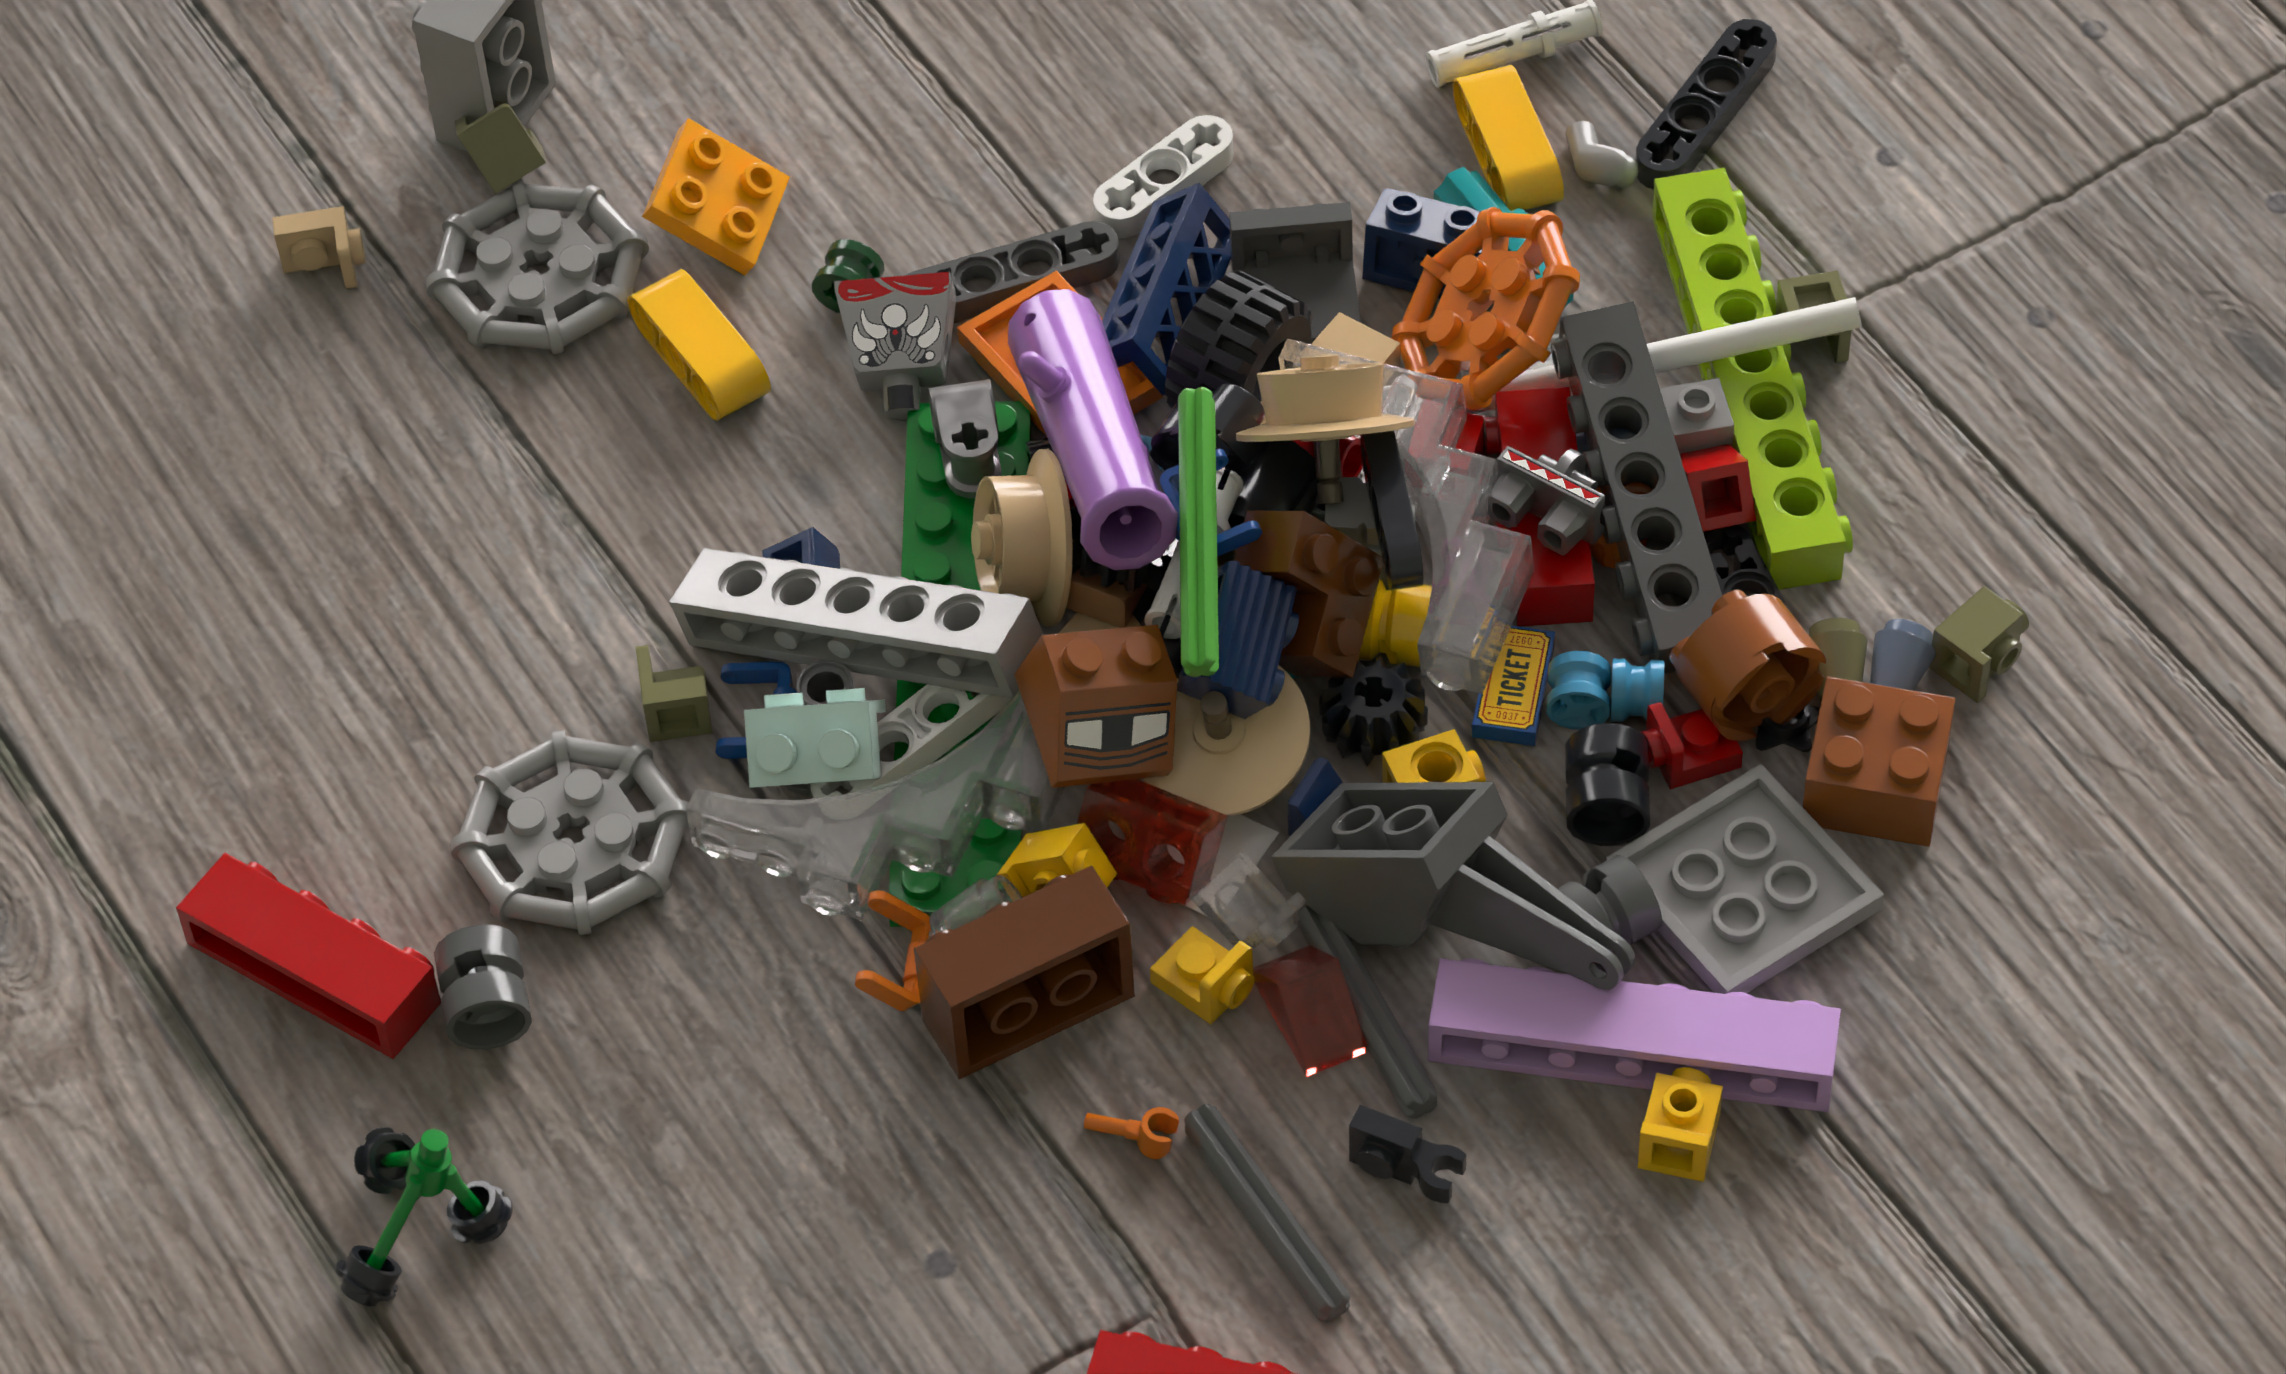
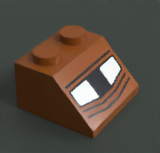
[1014,624,1177,788]

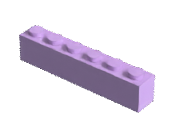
[1428,958,1841,1112]

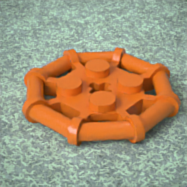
[1391,207,1580,411]

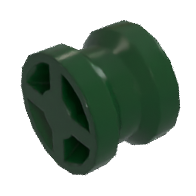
[811,239,885,313]

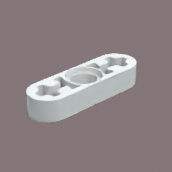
[1093,115,1233,239]

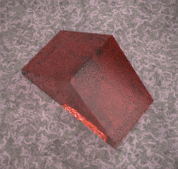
[1253,945,1367,1077]

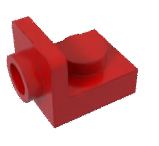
[1640,702,1743,790]

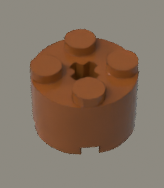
[1669,590,1826,741]

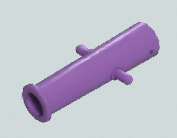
[1008,289,1178,570]

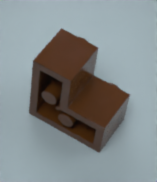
[1234,511,1383,678]

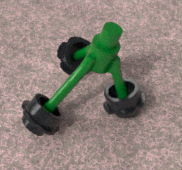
[335,1127,513,1306]

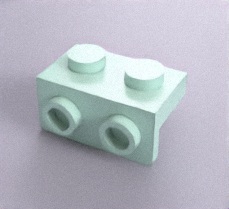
[744,688,886,788]

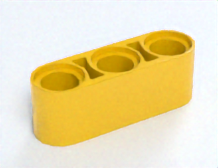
[1453,65,1564,211]
[627,269,771,421]

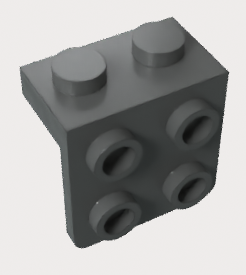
[1229,202,1361,345]

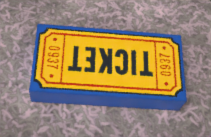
[1472,623,1555,746]

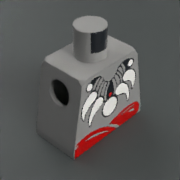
[834,272,956,420]

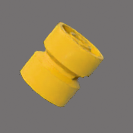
[1358,579,1436,668]

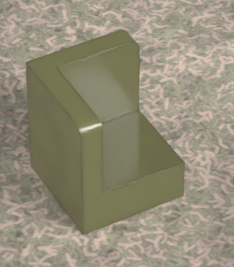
[455,103,546,194]
[1776,270,1852,363]
[636,645,713,742]

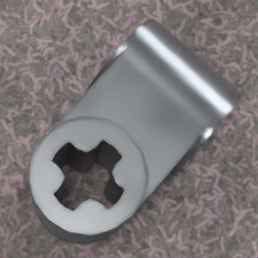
[928,379,1002,498]

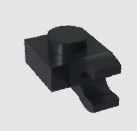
[1349,1105,1466,1203]

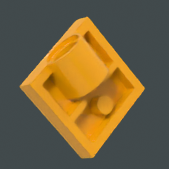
[642,118,790,275]

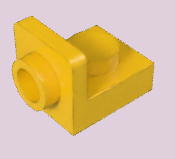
[1150,926,1255,1025]

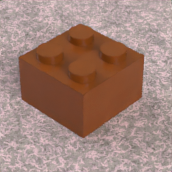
[1803,676,1956,847]

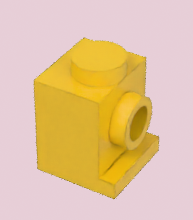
[997,823,1117,901]
[1638,1067,1723,1182]

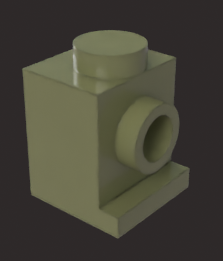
[1929,585,2029,703]

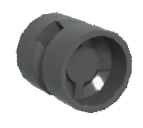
[1558,855,1662,954]
[434,925,532,1050]

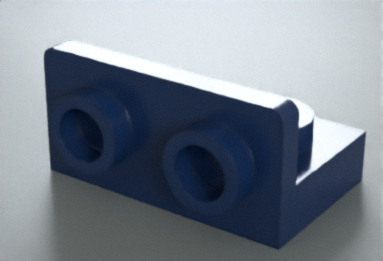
[1362,188,1482,299]

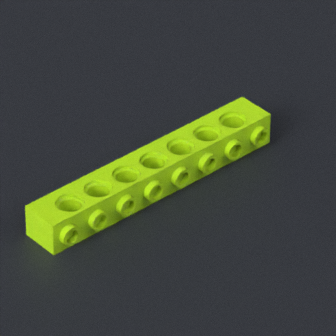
[1652,168,1853,590]

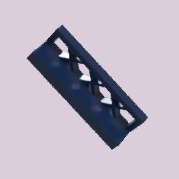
[1102,183,1231,396]

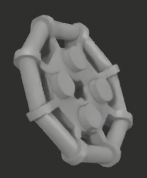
[425,178,649,355]
[450,730,694,935]

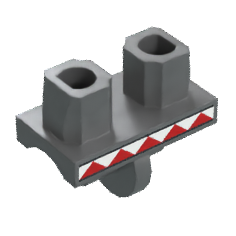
[1488,446,1605,556]

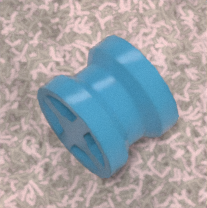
[1546,651,1612,729]
[1610,659,1664,722]

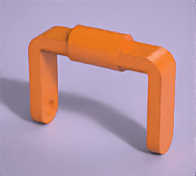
[855,890,935,1011]

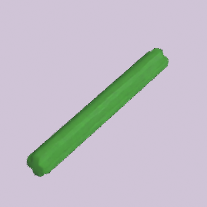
[1178,387,1219,677]

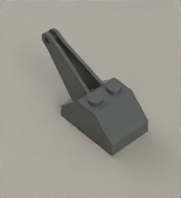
[1271,782,1635,990]

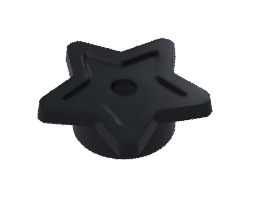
[1756,703,1820,753]

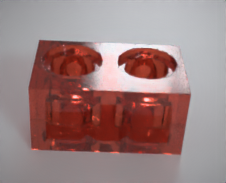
[1077,779,1228,905]

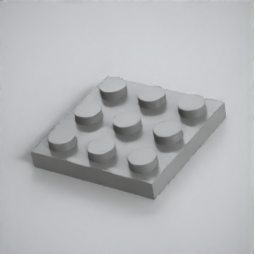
[1606,764,1884,994]

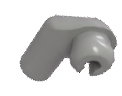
[1565,121,1638,188]

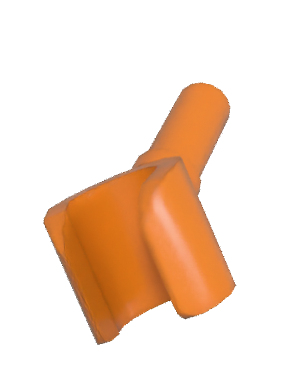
[1084,1107,1179,1159]

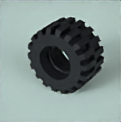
[1165,271,1313,408]

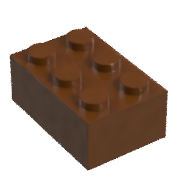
[914,865,1135,1080]

